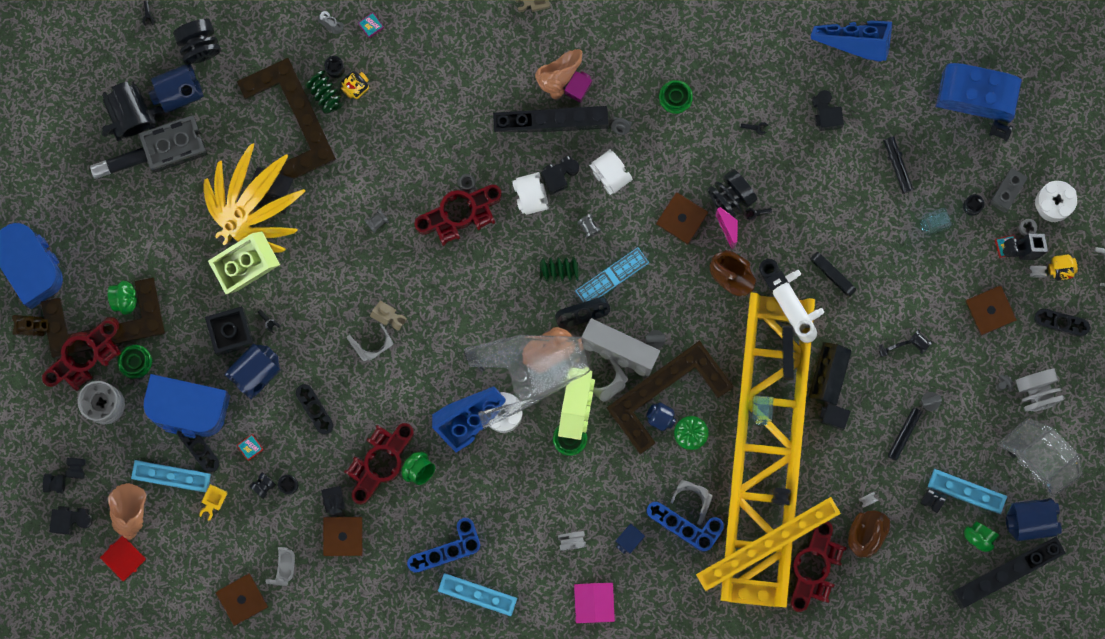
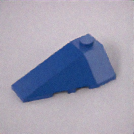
[811,21,892,61]
[432,386,506,452]

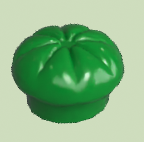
[659,80,693,114]
[108,281,137,315]
[118,345,152,379]
[674,416,709,450]
[553,425,587,456]
[401,451,436,485]
[964,521,999,552]

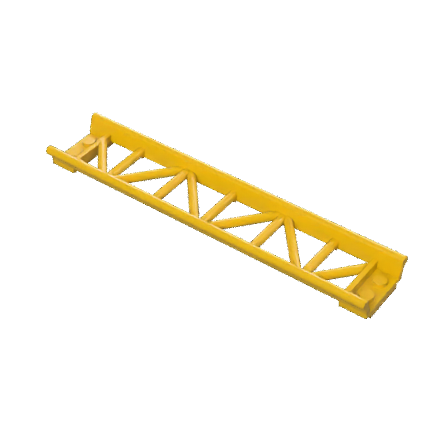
[720,293,815,608]

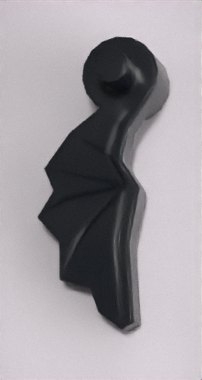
[879,340,909,357]

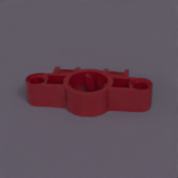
[414,184,502,246]
[42,317,121,391]
[344,423,414,505]
[790,521,847,612]

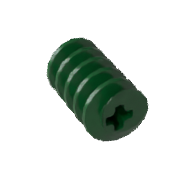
[306,70,345,114]
[540,257,579,282]

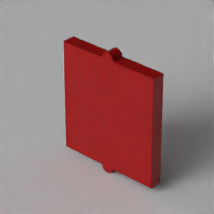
[100,535,146,582]

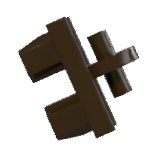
[12,315,48,337]

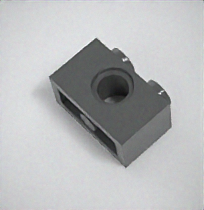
[989,168,1028,213]

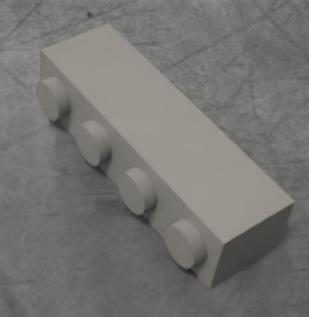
[579,318,660,377]

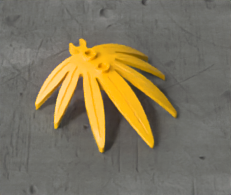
[204,143,305,253]

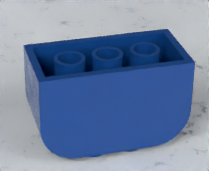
[936,63,1022,123]
[0,223,63,309]
[144,374,230,438]

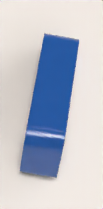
[646,502,724,552]
[407,518,481,573]

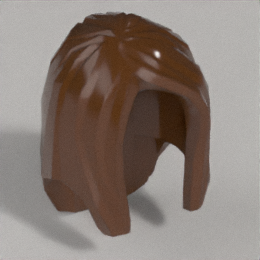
[710,250,756,296]
[848,510,890,558]

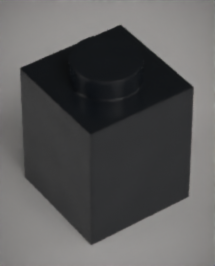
[819,404,851,431]

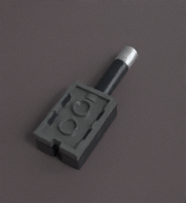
[90,115,208,179]

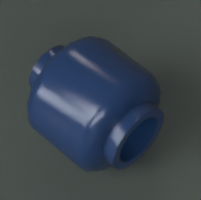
[646,402,676,431]

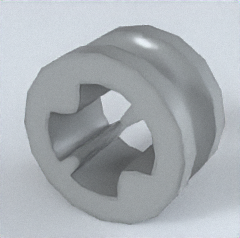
[1019,219,1037,236]
[1030,266,1047,278]
[859,492,878,508]

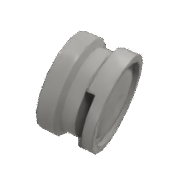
[558,531,586,551]

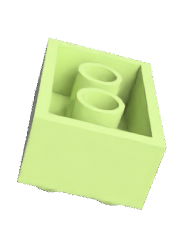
[208,231,280,294]
[558,367,595,440]

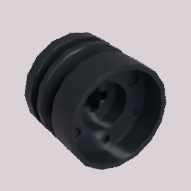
[173,19,222,65]
[707,169,757,218]

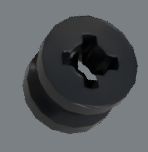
[770,488,791,506]

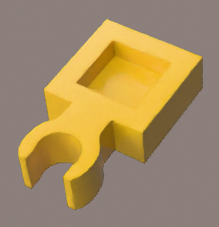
[200,484,227,521]

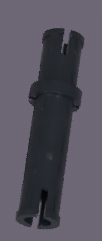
[883,136,914,194]

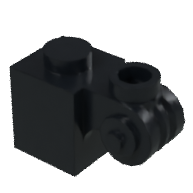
[812,90,844,131]
[541,156,579,195]
[1003,233,1048,260]
[321,486,346,516]
[49,506,92,535]

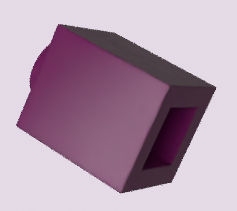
[564,71,592,103]

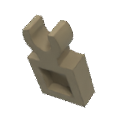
[516,0,550,12]
[370,300,407,331]

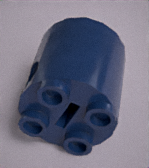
[149,63,204,113]
[224,343,281,400]
[1006,498,1062,541]

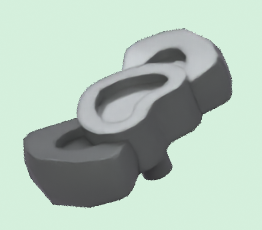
[318,11,344,34]

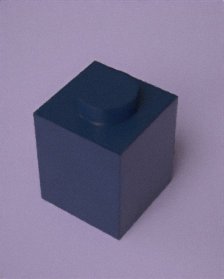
[615,523,645,554]

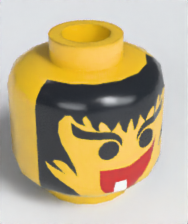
[341,71,369,99]
[1048,254,1078,281]

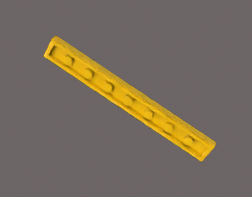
[696,497,841,592]

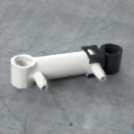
[759,259,824,343]

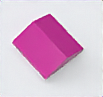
[715,207,738,249]
[574,583,615,623]

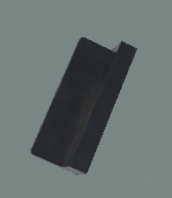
[808,342,852,405]

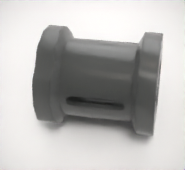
[364,209,389,233]
[577,214,601,239]

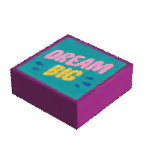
[358,12,384,39]

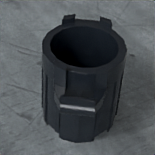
[102,81,163,142]

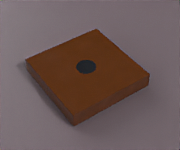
[656,192,708,245]
[965,285,1017,336]
[323,517,363,556]
[215,573,268,626]

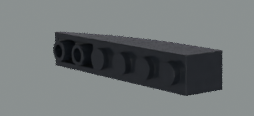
[493,106,609,132]
[951,536,1066,609]

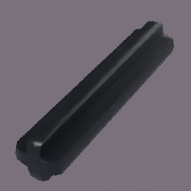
[888,407,922,461]

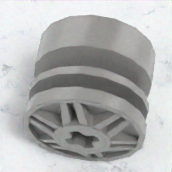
[1015,369,1064,412]
[77,381,125,425]

